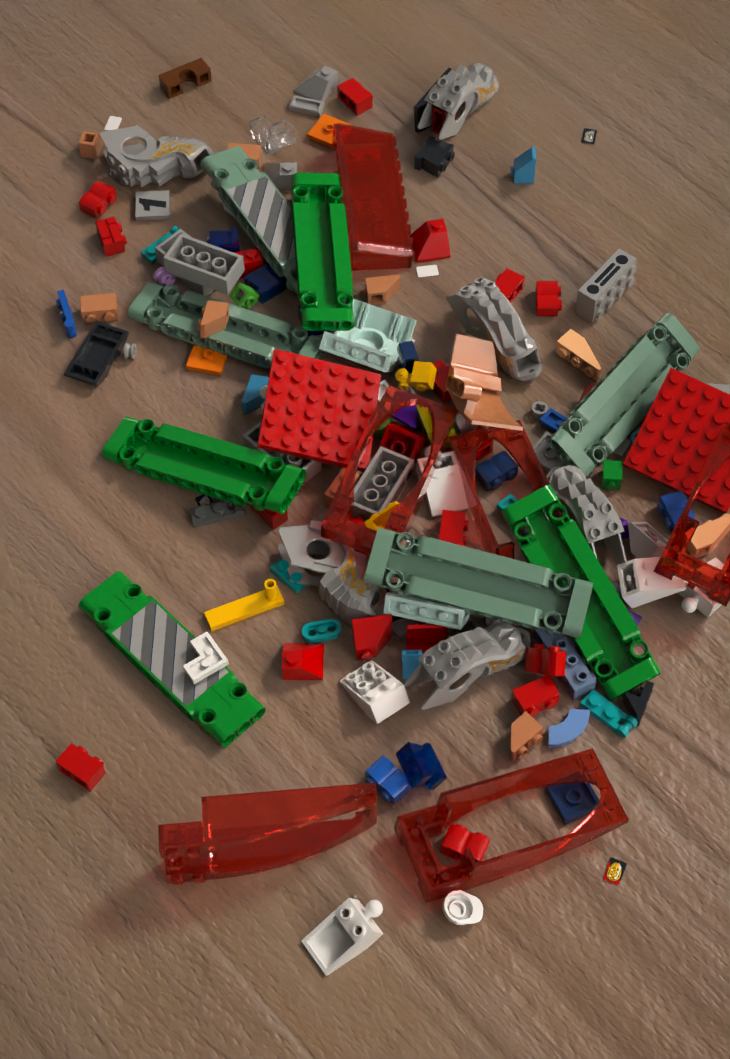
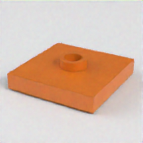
[307,114,352,150]
[186,344,228,376]

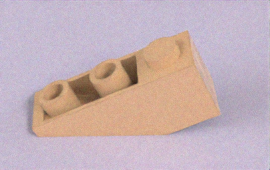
[556,329,601,381]
[683,513,730,560]

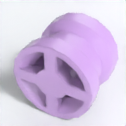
[153,267,175,287]

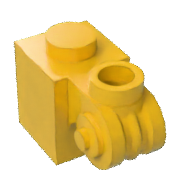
[395,361,437,391]

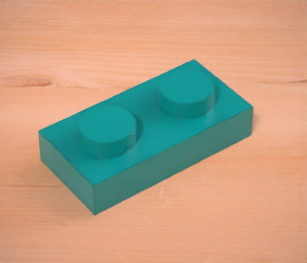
[270,558,307,594]

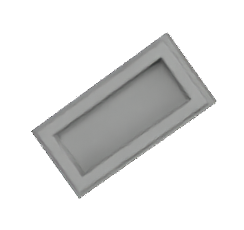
[289,95,325,117]

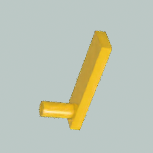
[204,579,285,632]

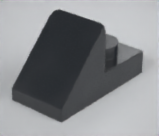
[622,681,654,726]

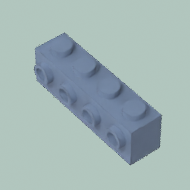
[533,619,597,701]

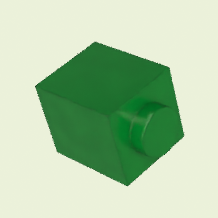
[601,460,623,491]

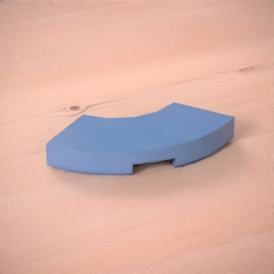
[548,709,590,748]

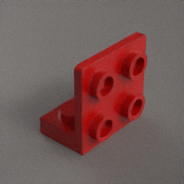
[406,624,447,654]

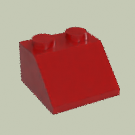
[379,422,427,464]

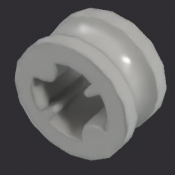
[124,343,136,359]
[531,401,548,420]

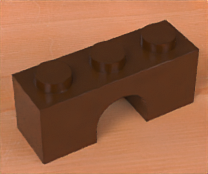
[159,58,212,99]

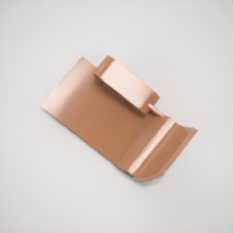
[446,333,523,431]

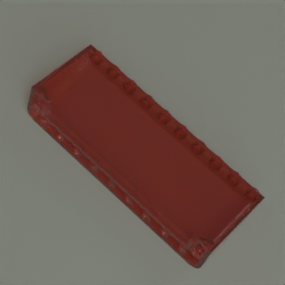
[332,123,415,271]

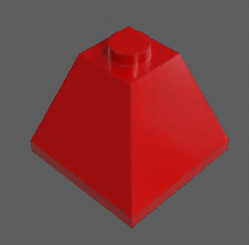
[409,218,451,263]
[352,614,392,660]
[282,643,324,680]

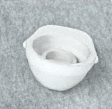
[443,890,483,925]

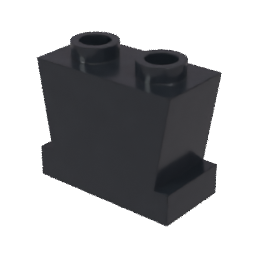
[414,136,455,178]

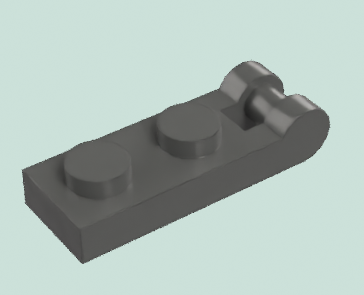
[189,501,245,528]

